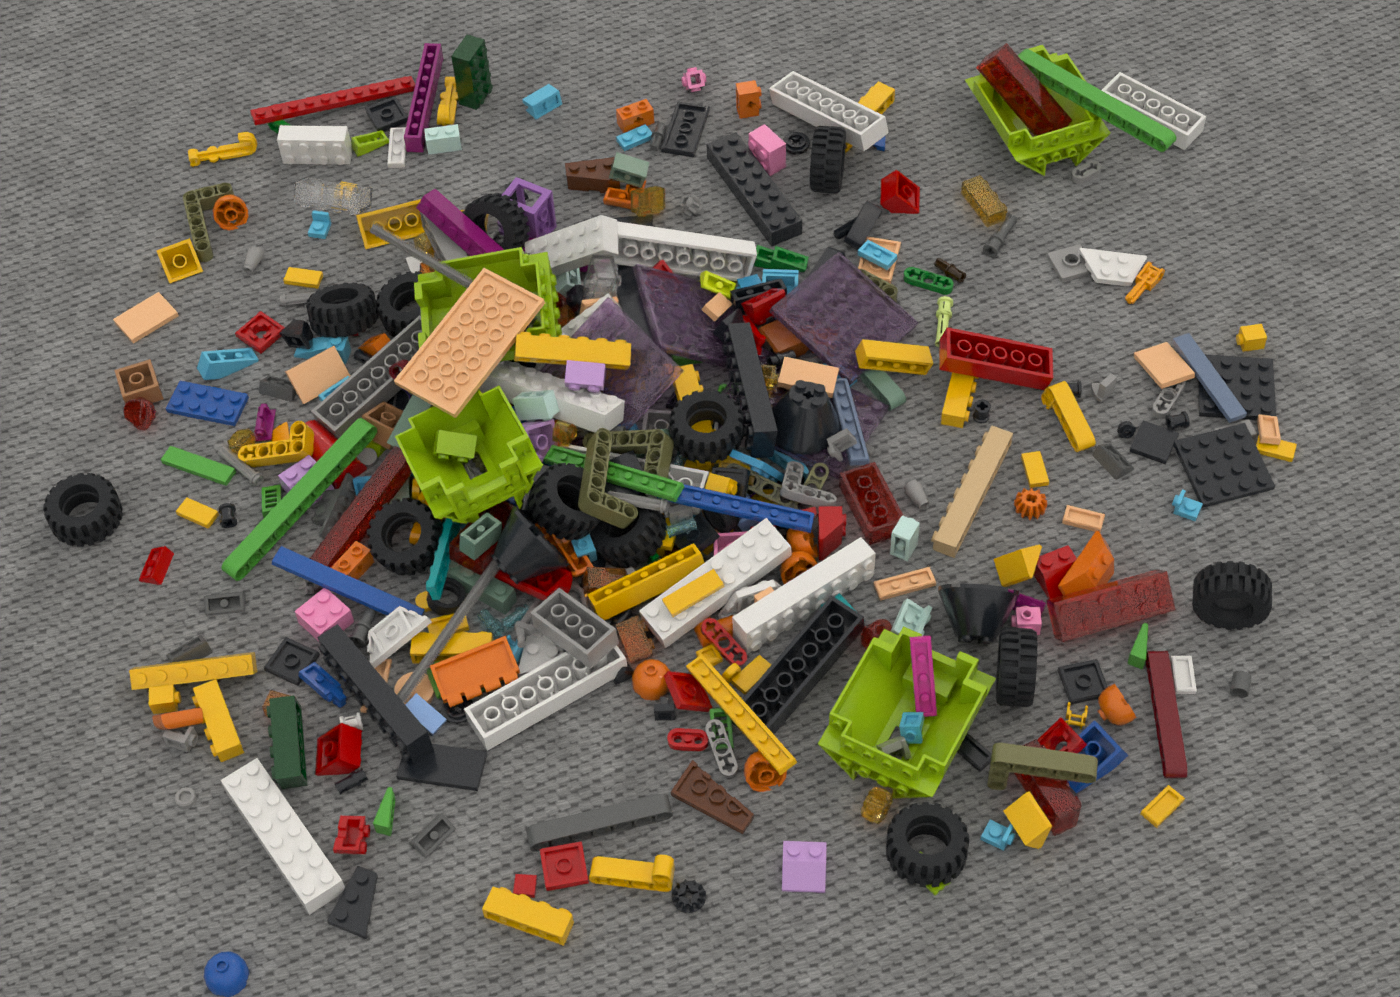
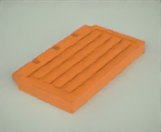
[430,636,520,707]

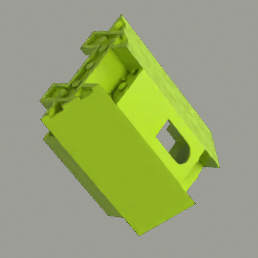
[964,45,1111,176]
[414,247,562,362]
[395,385,543,524]
[818,626,996,799]

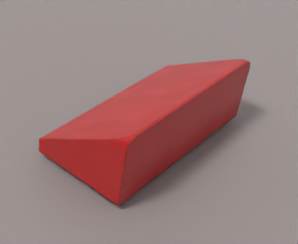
[139,546,174,585]

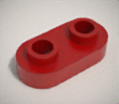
[667,728,709,752]

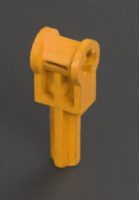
[1125,261,1165,304]

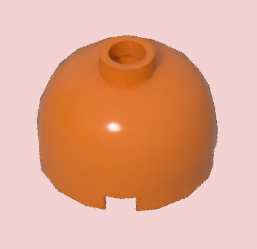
[213,195,248,230]
[786,529,819,558]
[780,551,818,584]
[632,659,670,701]
[1098,684,1137,726]
[744,751,787,792]

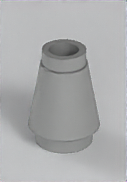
[243,246,264,273]
[904,479,929,509]

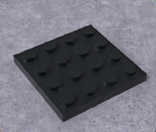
[1198,354,1276,420]
[1173,423,1275,508]

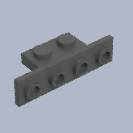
[312,473,356,546]

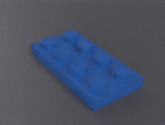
[165,380,249,426]

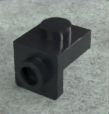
[566,285,591,313]

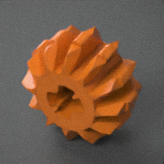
[1014,487,1047,521]

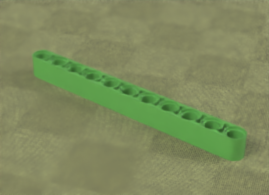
[1012,49,1176,152]
[221,418,377,581]

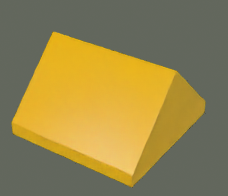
[156,238,203,283]
[993,544,1042,587]
[1003,791,1052,849]

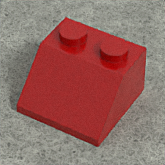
[880,169,920,214]
[741,288,787,325]
[818,506,846,560]
[1033,545,1077,601]
[315,723,362,776]

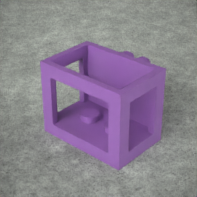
[497,177,557,238]

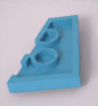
[730,450,784,483]

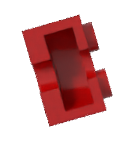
[333,815,370,855]

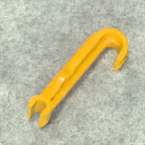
[437,77,458,126]
[188,132,257,167]

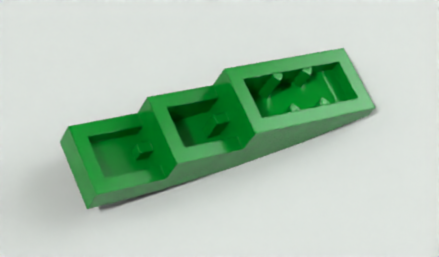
[753,245,809,272]

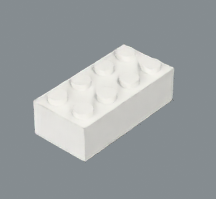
[277,125,353,165]

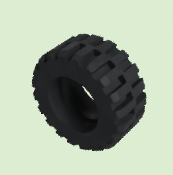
[810,126,846,194]
[462,193,530,250]
[376,271,422,337]
[306,282,379,338]
[670,389,744,464]
[528,463,605,541]
[43,473,123,547]
[590,495,667,568]
[366,498,443,576]
[1192,561,1272,630]
[996,627,1038,707]
[886,802,969,888]

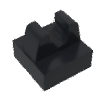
[654,696,675,721]

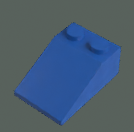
[1065,720,1129,793]

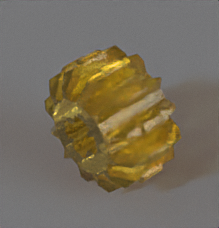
[861,786,893,824]

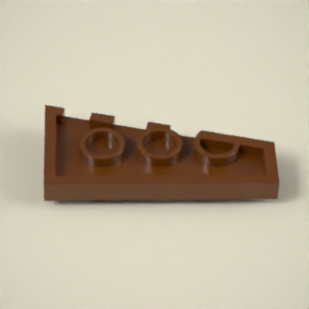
[671,760,754,834]

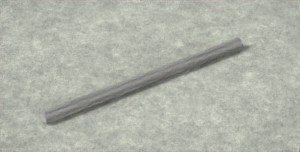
[370,222,537,326]
[397,559,500,703]

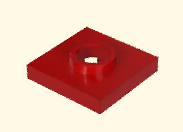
[235,311,285,354]
[1031,717,1087,753]

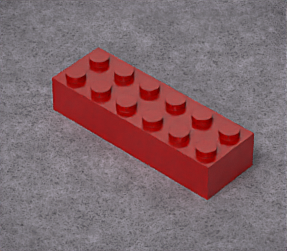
[939,327,1053,390]

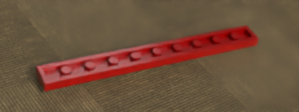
[250,76,415,126]

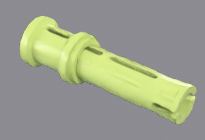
[935,296,953,347]

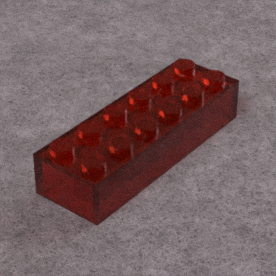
[976,43,1072,136]
[1046,569,1176,642]

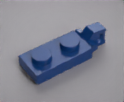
[299,662,347,708]

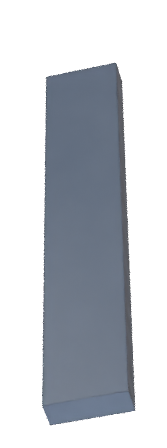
[1172,333,1247,423]
[832,378,870,466]

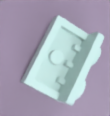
[890,598,932,636]

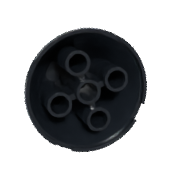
[771,380,841,455]
[491,506,569,584]
[938,584,1019,645]

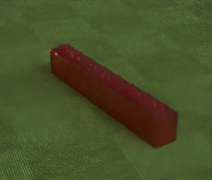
[309,446,412,568]

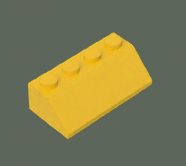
[356,199,426,249]

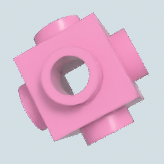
[681,67,706,92]
[1011,606,1042,635]

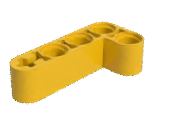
[1041,381,1096,453]
[238,421,314,468]
[589,855,675,892]

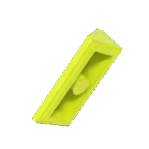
[700,270,736,300]

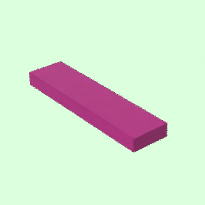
[909,636,937,717]

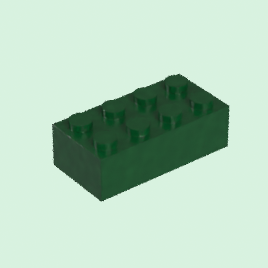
[451,34,493,110]
[267,695,308,789]

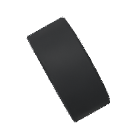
[703,509,740,533]
[426,577,466,616]

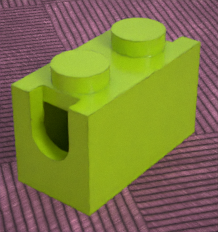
[433,430,477,463]

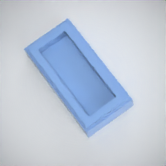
[405,693,447,736]

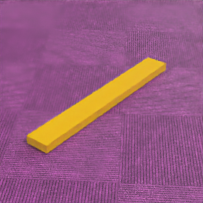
[686,654,797,775]

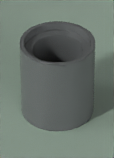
[1230,671,1251,698]

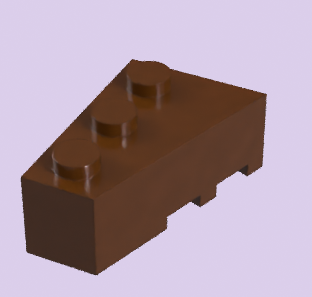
[565,157,620,194]

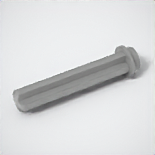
[280,291,316,307]
[218,446,264,486]
[607,491,669,513]

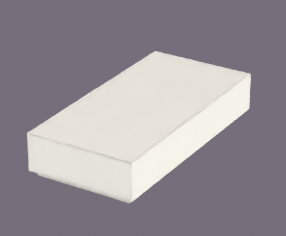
[1170,656,1197,694]

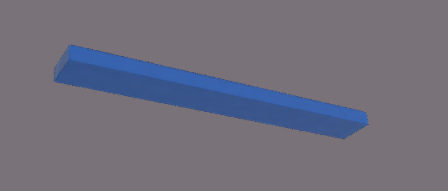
[657,484,814,533]
[272,546,425,616]

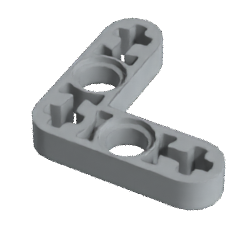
[780,461,837,508]

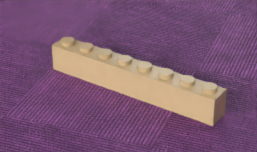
[931,426,1013,558]

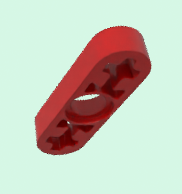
[701,618,747,667]

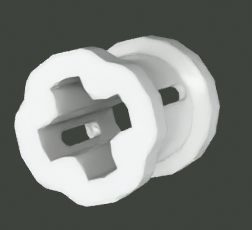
[339,712,364,730]

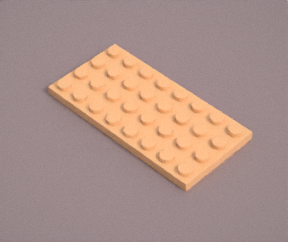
[394,268,545,418]

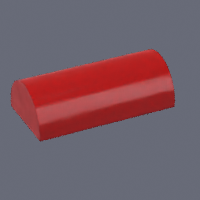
[301,420,367,489]
[493,568,572,601]

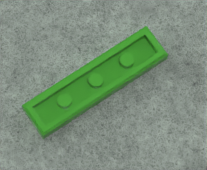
[161,446,236,486]

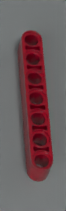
[1145,651,1187,779]

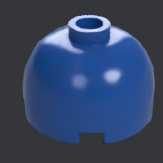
[204,951,249,997]

